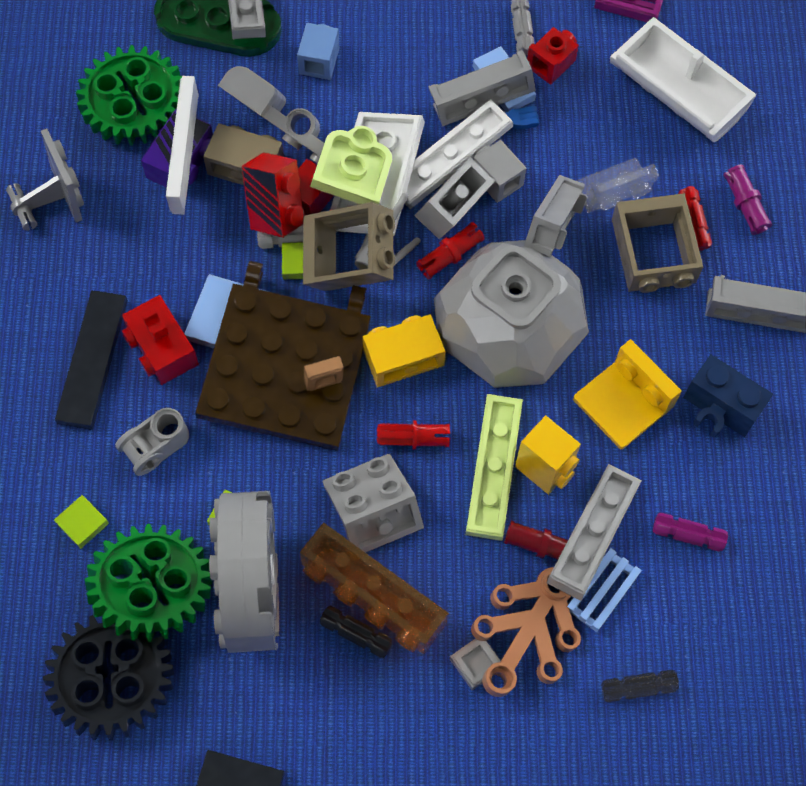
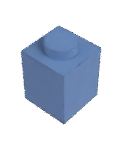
[297,23,339,80]

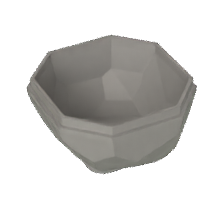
[434,240,589,388]

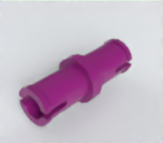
[723,165,773,235]

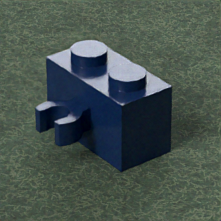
[683,354,773,438]

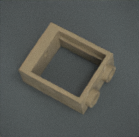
[612,193,703,293]
[303,202,395,291]

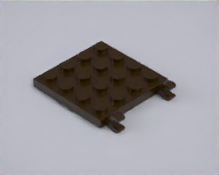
[195,261,371,451]

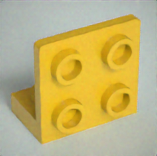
[573,339,682,449]

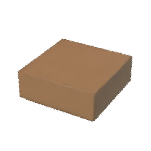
[304,356,344,391]

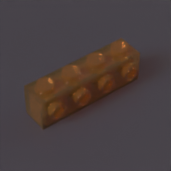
[300,522,449,654]

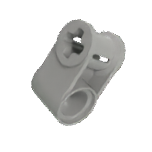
[115,408,189,476]

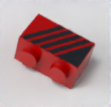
[242,152,304,238]

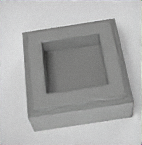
[450,638,500,690]

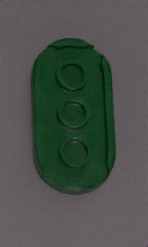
[154,0,282,57]

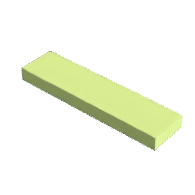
[465,394,523,541]

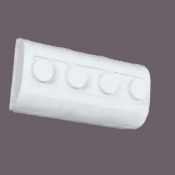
[610,17,756,142]

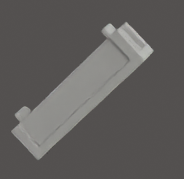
[428,50,536,127]
[524,175,587,257]
[705,275,806,333]

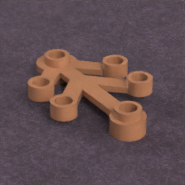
[471,567,581,697]

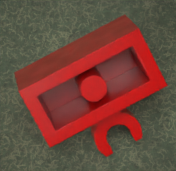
[121,295,199,385]

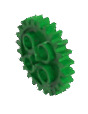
[76,45,182,146]
[85,524,212,642]

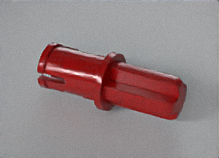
[377,420,450,450]

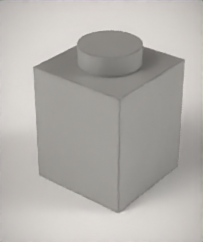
[474,140,526,203]

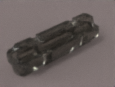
[601,670,679,702]

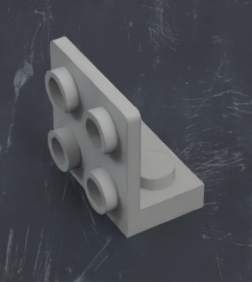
[323,454,424,557]

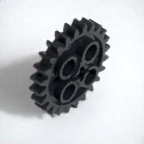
[43,615,174,741]

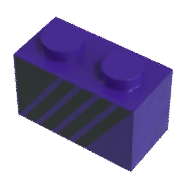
[141,109,213,188]

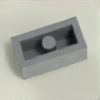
[414,157,495,239]

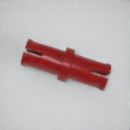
[416,222,485,279]

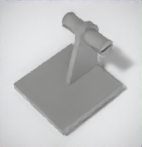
[6,129,84,231]

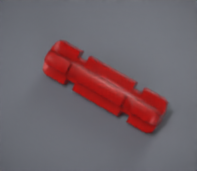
[678,186,712,251]

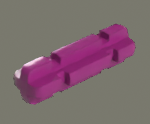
[653,513,728,552]

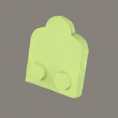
[310,126,392,204]

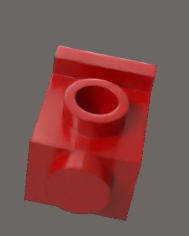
[527,27,579,85]

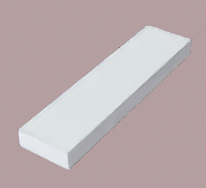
[166,76,199,215]
[405,99,513,209]

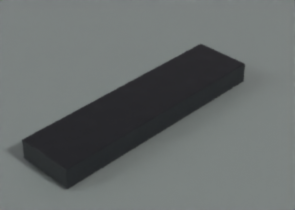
[55,290,128,430]

